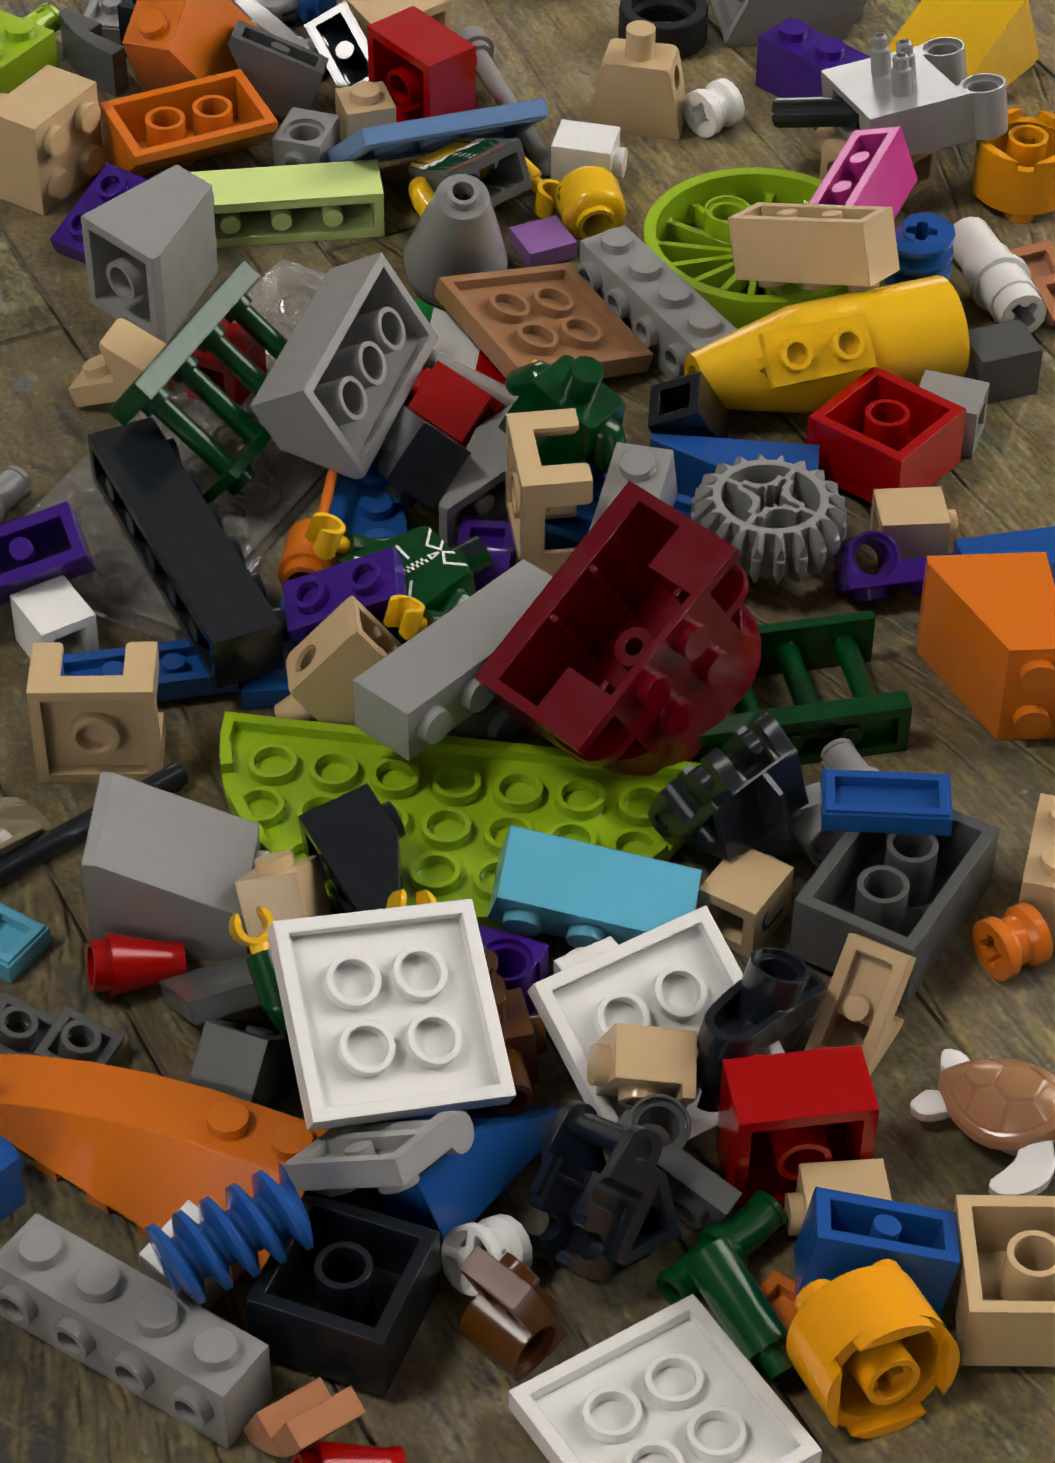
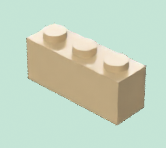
[728,202,900,292]

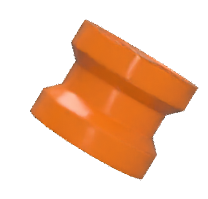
[972,902,1053,981]

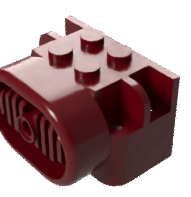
[474,480,762,776]

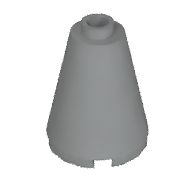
[404,174,508,308]

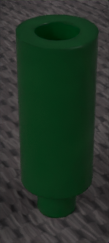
[684,1238,795,1383]

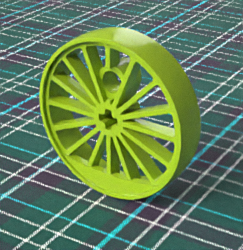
[641,167,851,329]

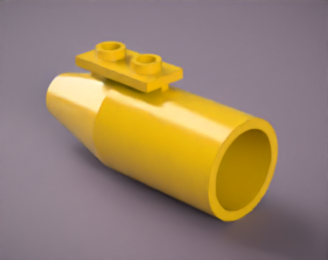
[684,275,970,414]

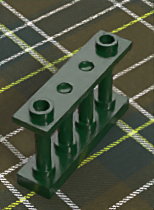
[107,260,288,503]
[691,610,913,765]

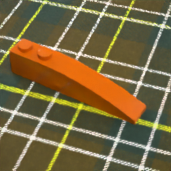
[0,1053,336,1280]

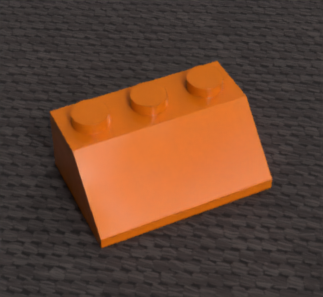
[100,69,278,177]

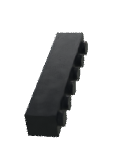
[88,417,290,689]

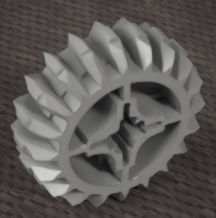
[690,453,847,586]

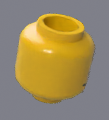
[555,166,627,239]

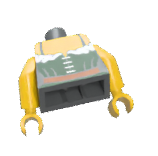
[408,138,560,219]

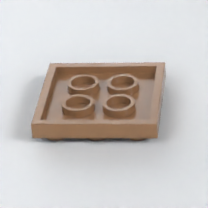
[433,262,654,378]

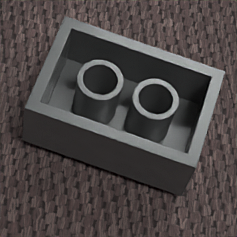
[789,810,999,1005]

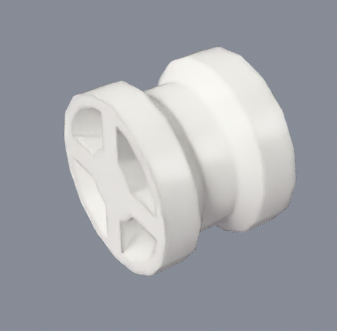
[683,78,745,138]
[441,1214,532,1297]

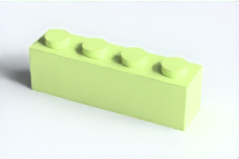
[191,159,385,248]

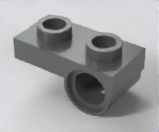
[603,1094,742,1229]

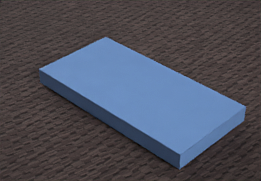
[326,98,549,162]

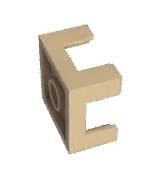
[506,408,593,575]
[26,641,166,784]

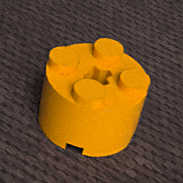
[971,108,1055,224]
[786,1259,960,1439]

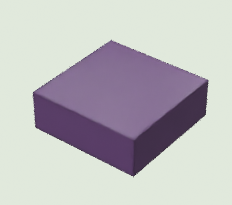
[509,215,577,267]

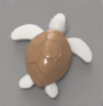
[910,1049,1055,1195]

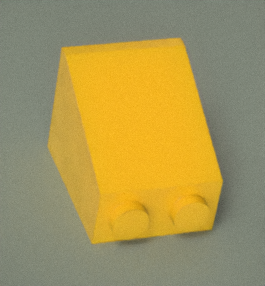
[888,0,1039,86]

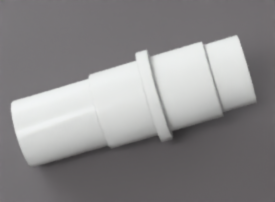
[953,216,1046,333]

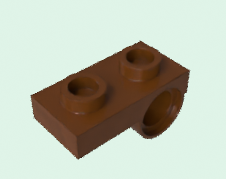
[459,1245,567,1379]

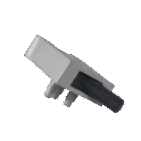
[771,32,1008,156]

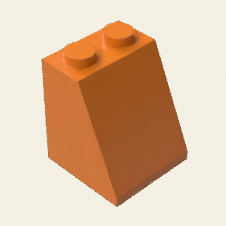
[122,0,258,92]
[916,552,1055,741]

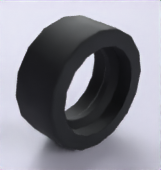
[618,0,708,59]

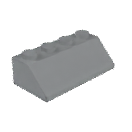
[250,252,439,480]

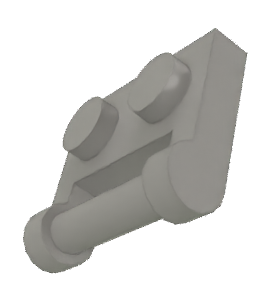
[282,1110,474,1197]

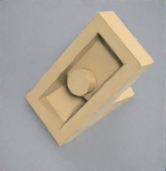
[68,318,176,407]
[804,933,916,1076]

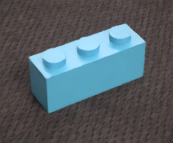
[487,825,702,948]

